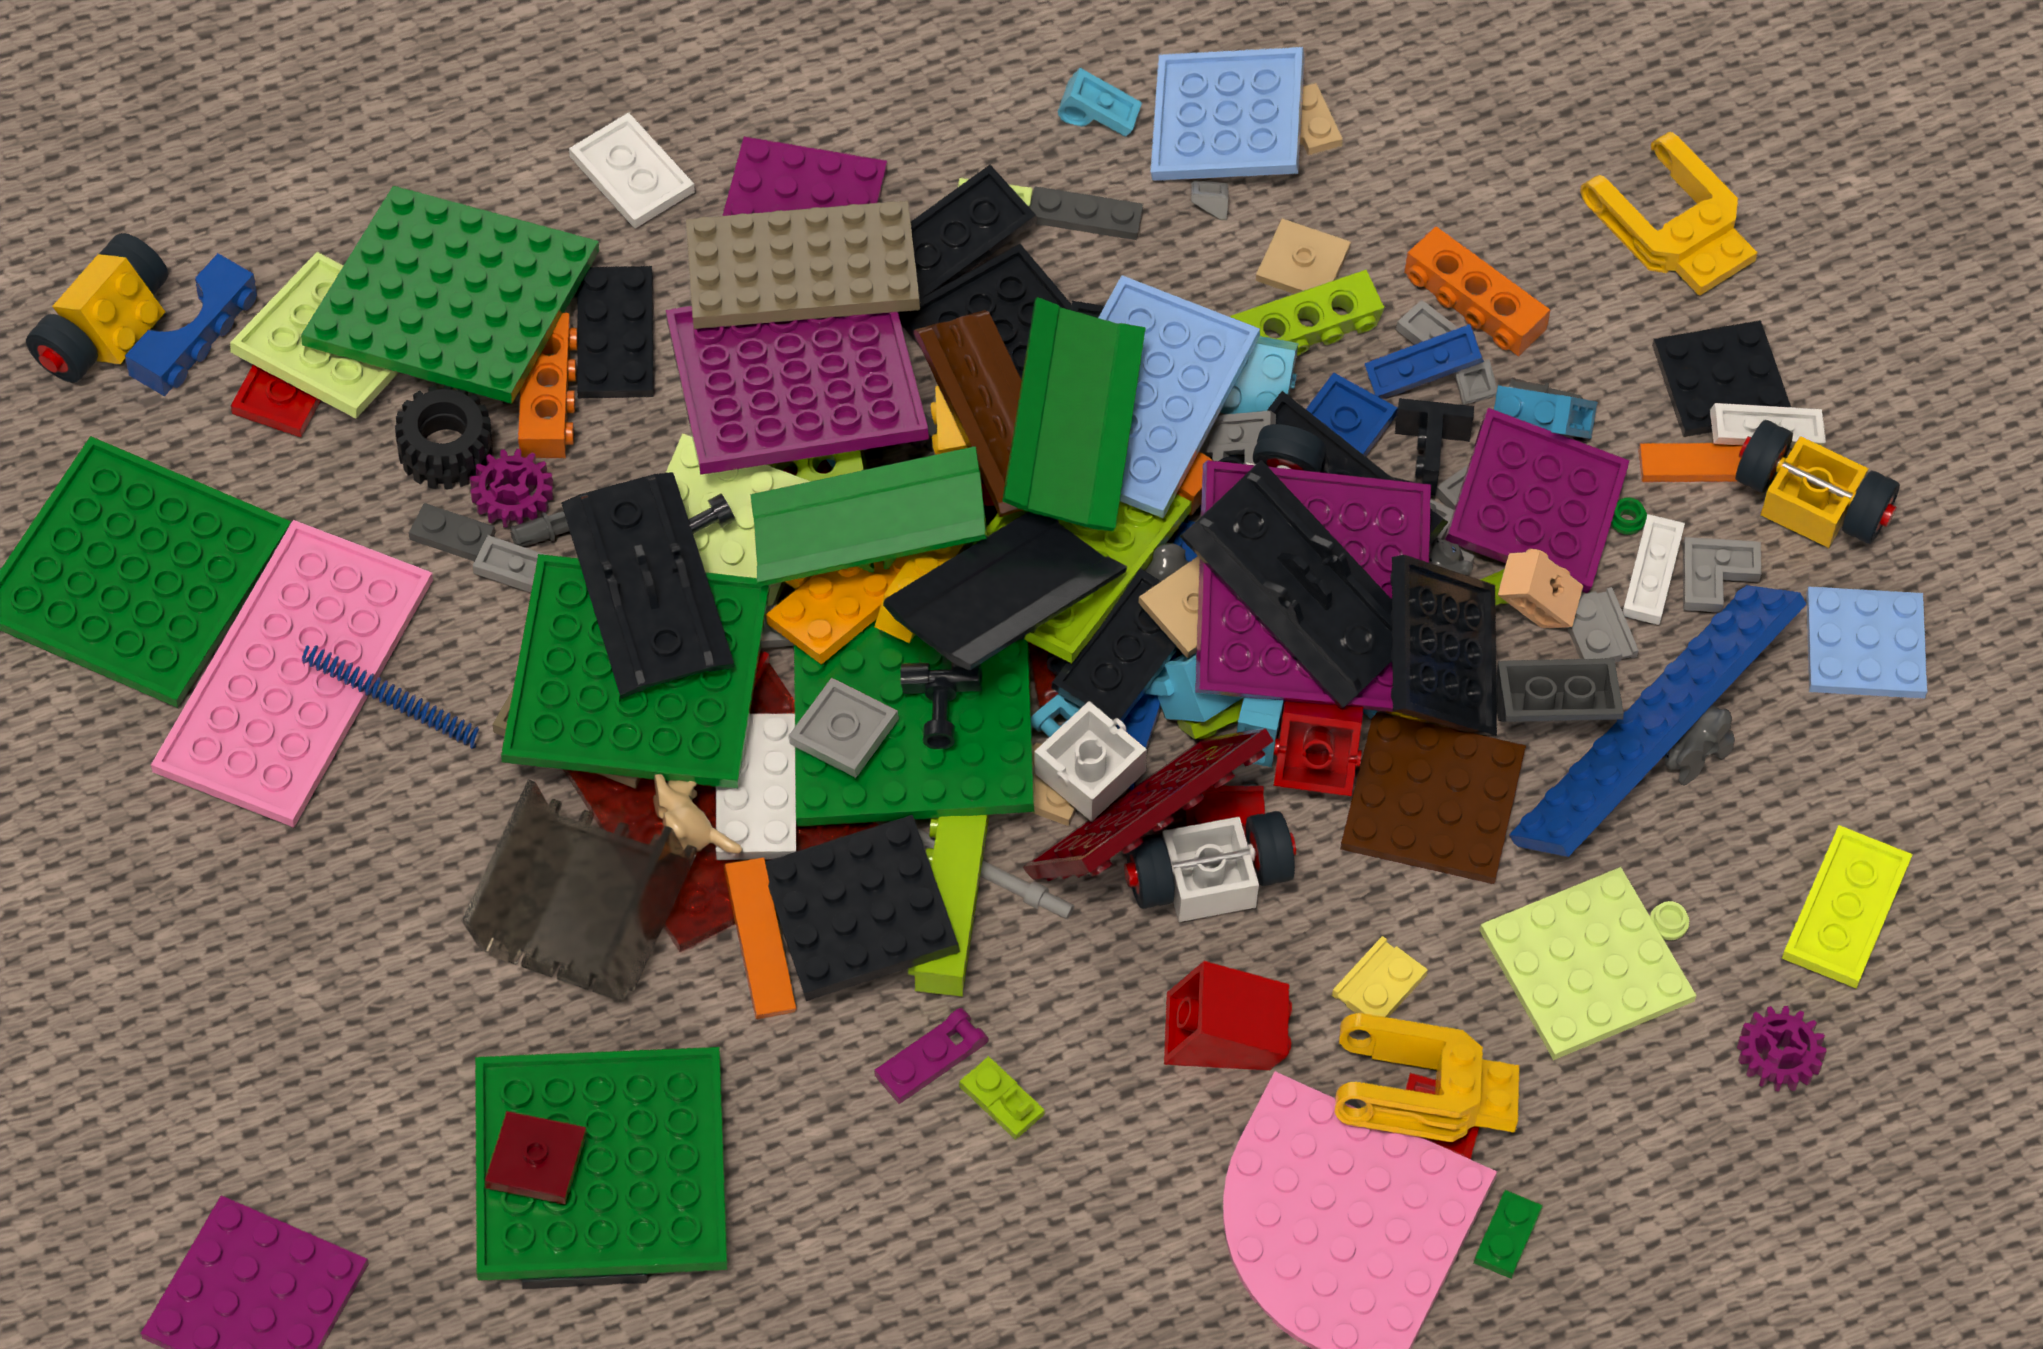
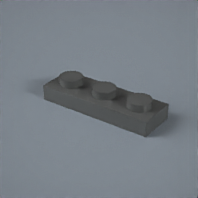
[1030,186,1143,240]

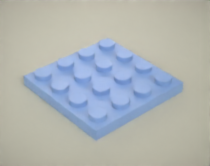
[1151,47,1305,181]

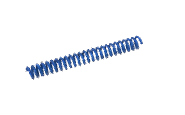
[302,645,479,749]

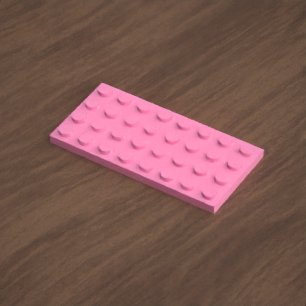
[151,520,433,828]

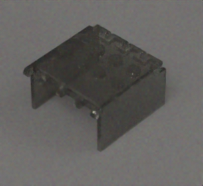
[462,779,697,1001]

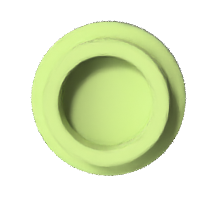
[1650,901,1689,940]

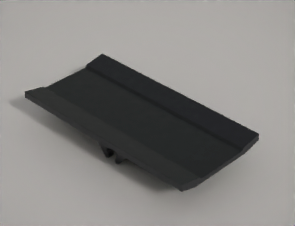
[1180,460,1392,709]
[561,472,735,699]
[883,511,1127,670]

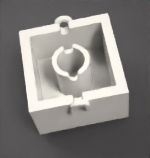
[1034,701,1147,822]

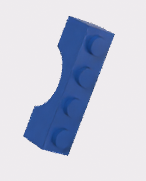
[125,253,257,397]

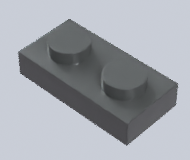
[409,503,495,562]

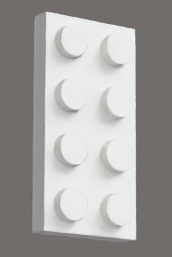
[716,714,796,860]

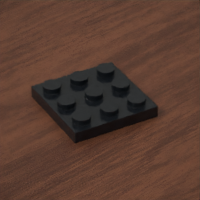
[1652,320,1792,437]

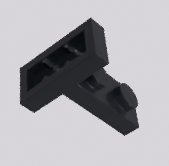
[1395,398,1474,496]

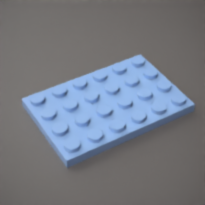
[1099,275,1260,518]

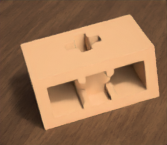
[1498,549,1583,628]

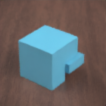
[1145,653,1243,722]

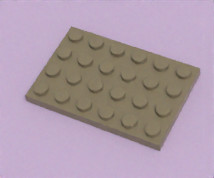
[686,201,920,329]

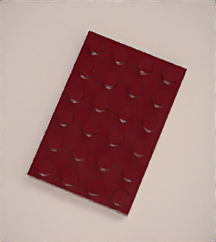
[1023,728,1274,881]

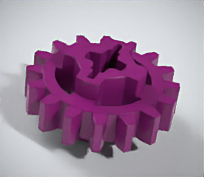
[470,449,553,528]
[1737,1006,1826,1092]

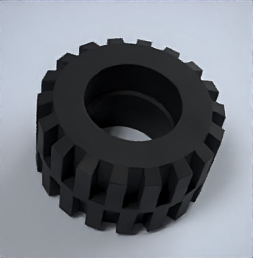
[395,385,493,490]

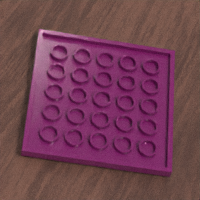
[666,306,929,475]
[1195,460,1431,713]

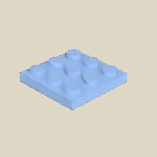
[1806,587,1927,699]

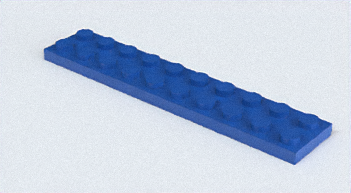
[1509,585,1806,857]

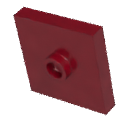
[485,1111,587,1204]

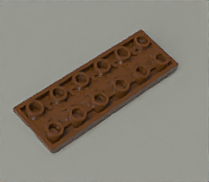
[914,310,1022,517]

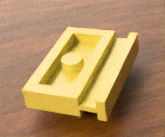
[1332,936,1428,1018]

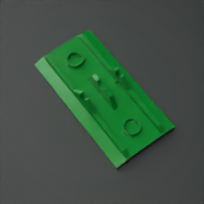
[1002,297,1146,532]
[750,446,987,587]

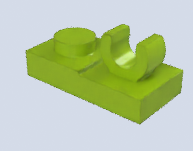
[959,1056,1045,1140]

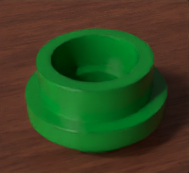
[1611,498,1647,535]

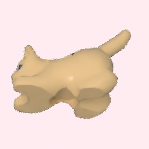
[653,774,743,860]

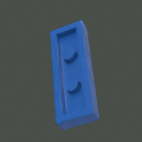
[1364,324,1484,399]

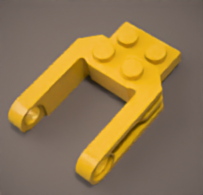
[1580,132,1758,296]
[1335,1013,1519,1142]

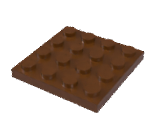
[1340,712,1526,884]

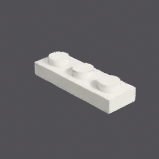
[1710,403,1826,448]
[1623,514,1685,625]

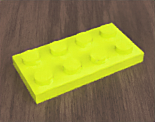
[1782,825,1913,989]

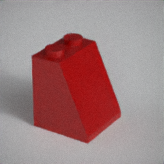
[1164,961,1292,1071]

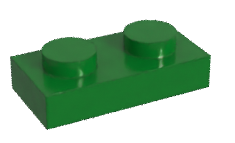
[1473,1190,1543,1279]

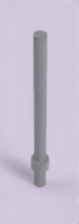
[875,821,1075,920]

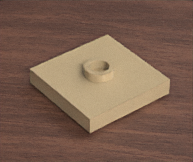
[1255,219,1351,294]
[1138,557,1200,658]

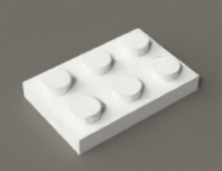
[569,112,695,229]

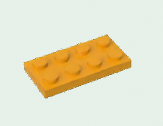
[766,555,911,664]

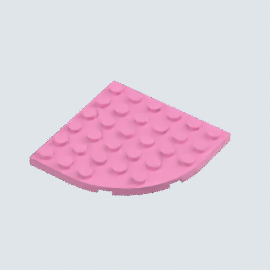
[1223,1072,1497,1349]

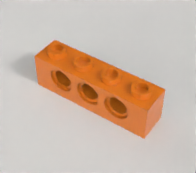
[1404,226,1550,357]
[518,313,578,458]

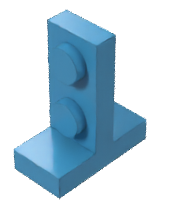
[1494,385,1597,439]

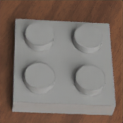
[788,678,899,778]

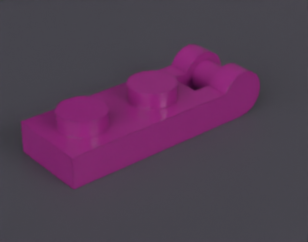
[874,1008,989,1104]

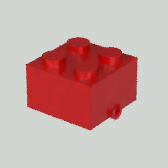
[1273,701,1363,796]

